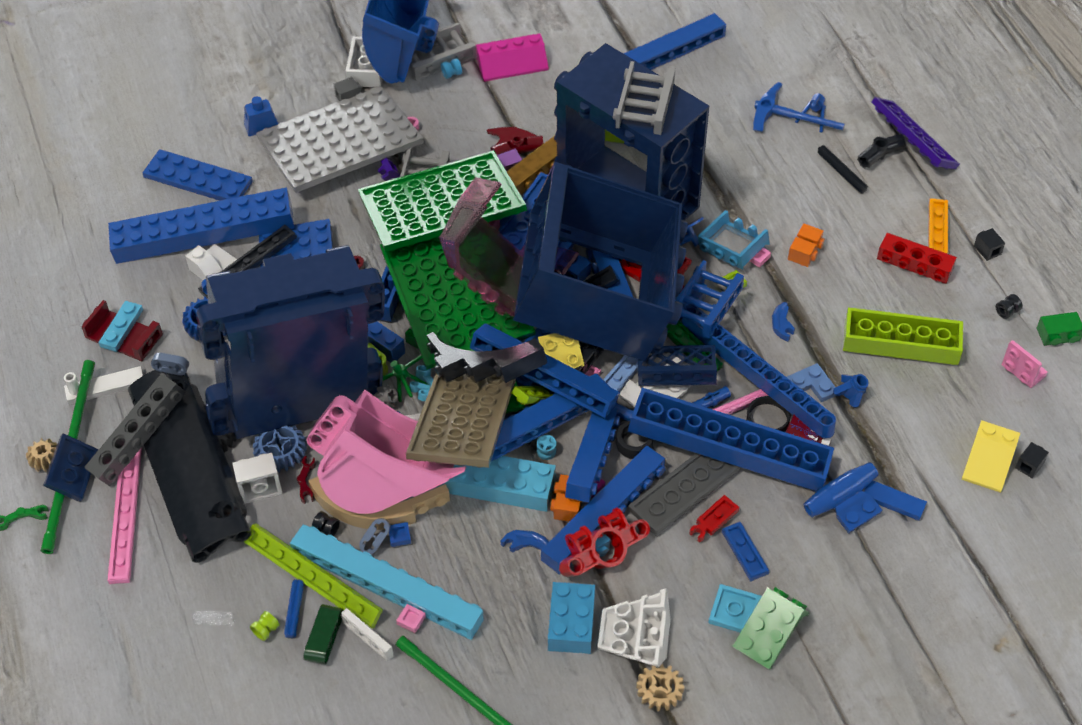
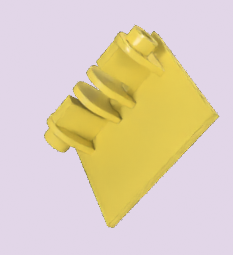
[538,333,584,368]

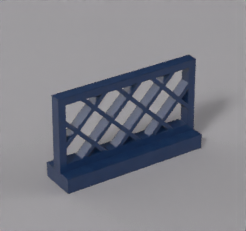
[638,345,717,386]

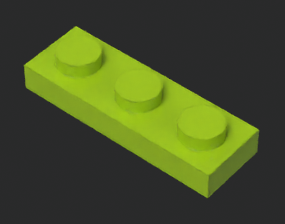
[511,386,553,405]

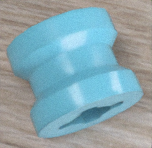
[537,435,556,460]

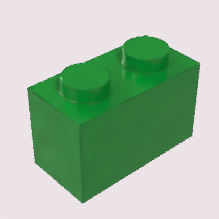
[1036,312,1082,346]

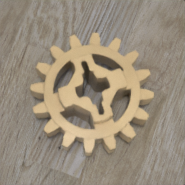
[636,663,684,711]

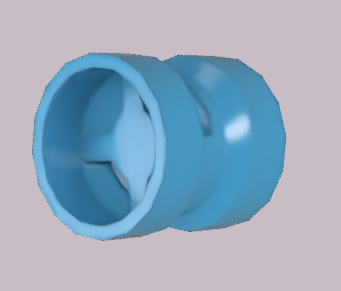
[440,58,462,79]

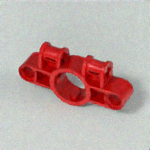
[559,508,650,577]

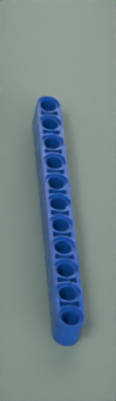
[682,304,836,438]

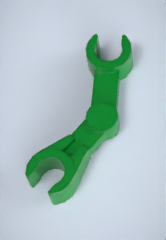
[0,505,49,531]

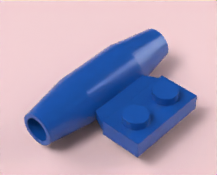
[803,462,883,534]

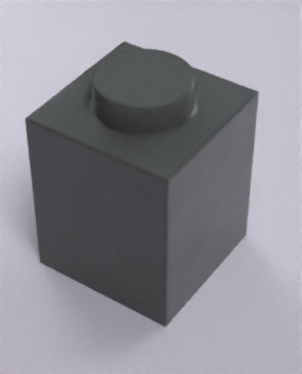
[334,77,361,102]

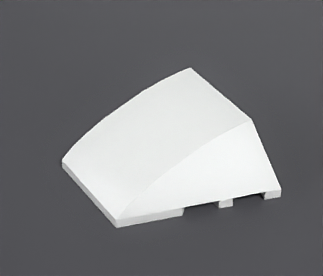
[598,588,670,667]

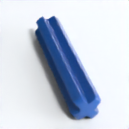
[284,579,304,638]

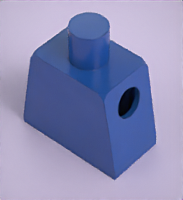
[244,96,278,137]

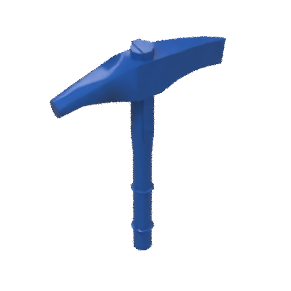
[753,82,845,132]

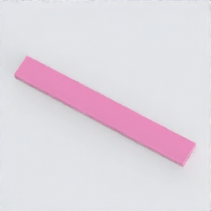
[108,448,142,584]

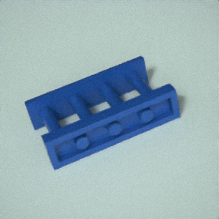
[675,260,744,338]

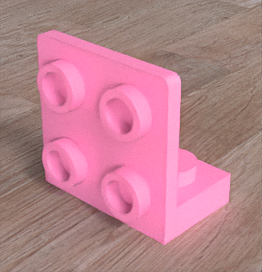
[1001,340,1048,388]

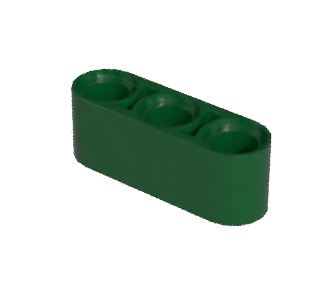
[303,604,343,665]

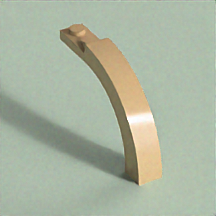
[308,477,450,530]

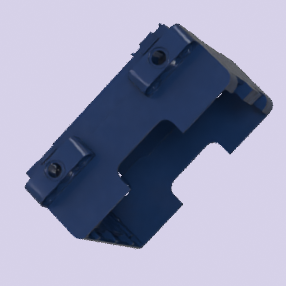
[197,245,385,439]

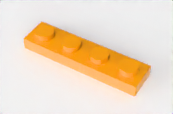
[928,198,948,254]

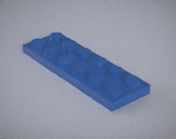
[142,149,253,201]

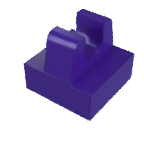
[378,158,401,181]

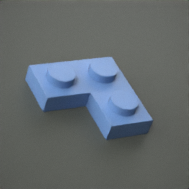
[787,363,837,402]

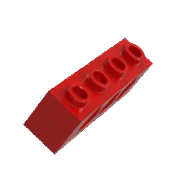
[877,232,957,284]

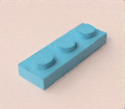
[98,301,143,352]

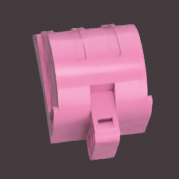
[307,390,466,514]

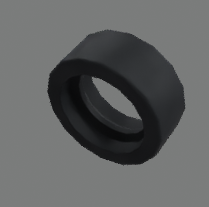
[616,421,653,459]

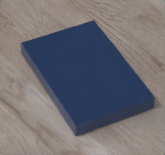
[43,433,99,502]

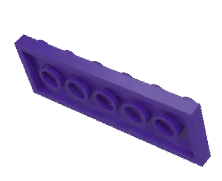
[871,97,960,170]

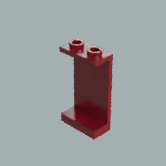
[81,300,163,362]

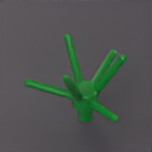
[382,355,429,402]

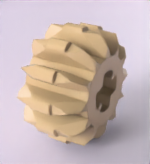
[26,438,57,472]

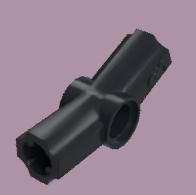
[857,134,906,168]

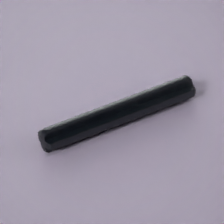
[817,145,868,194]

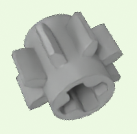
[374,385,398,408]

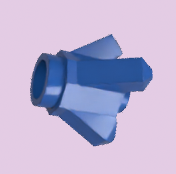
[833,374,869,408]

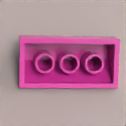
[476,33,549,82]

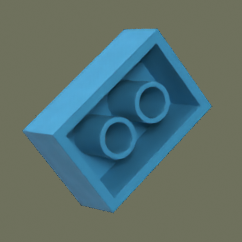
[548,582,595,654]

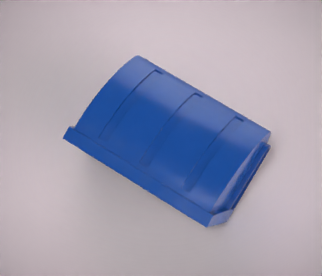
[362,0,439,84]

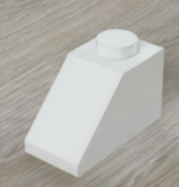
[185,245,222,280]

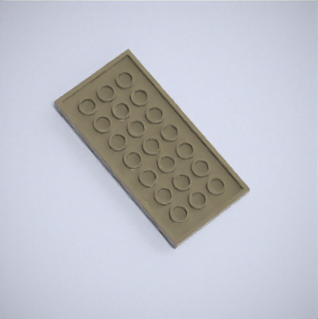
[406,373,516,468]

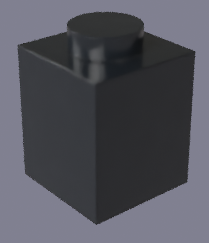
[974,228,1005,261]
[1015,442,1049,479]

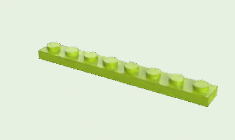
[244,523,383,629]

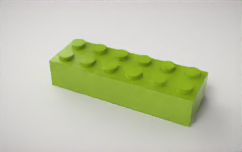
[843,307,963,365]

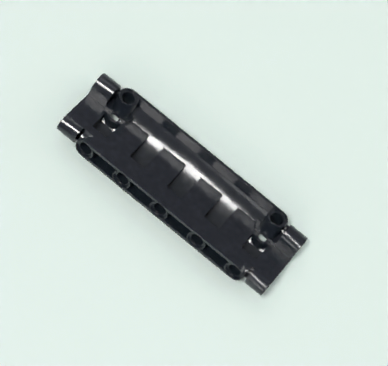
[128,370,252,563]

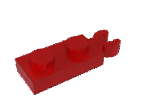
[689,495,740,542]

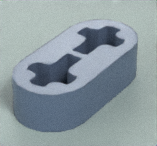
[151,353,190,375]
[359,518,390,554]

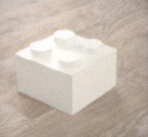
[232,453,283,504]

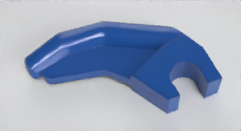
[772,302,795,342]
[500,530,549,552]

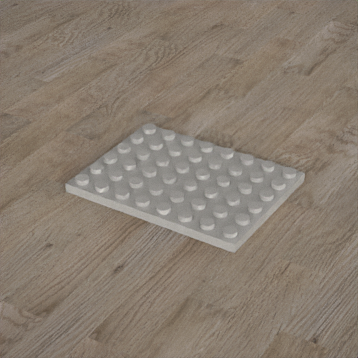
[256,86,424,193]

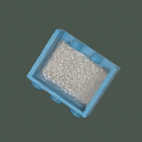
[698,210,770,270]

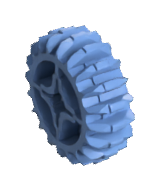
[253,425,307,473]

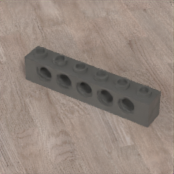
[84,373,186,487]

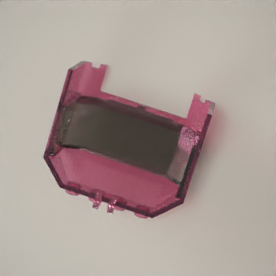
[439,177,579,316]

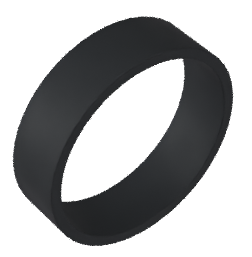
[746,396,791,432]

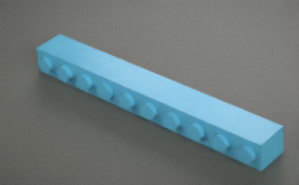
[290,524,484,640]

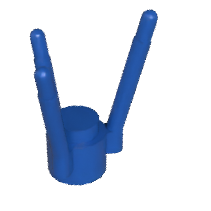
[795,93,826,133]

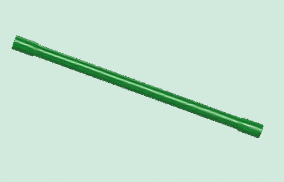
[40,360,95,554]
[395,635,512,725]

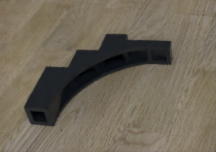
[426,332,547,383]

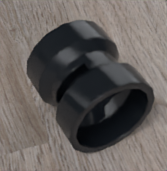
[995,294,1023,319]
[312,511,340,536]

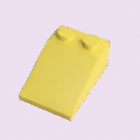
[961,420,1020,493]

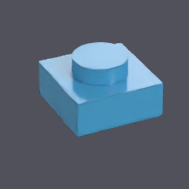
[595,534,610,557]

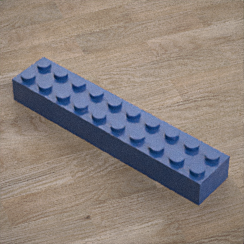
[108,187,295,264]
[628,387,834,491]

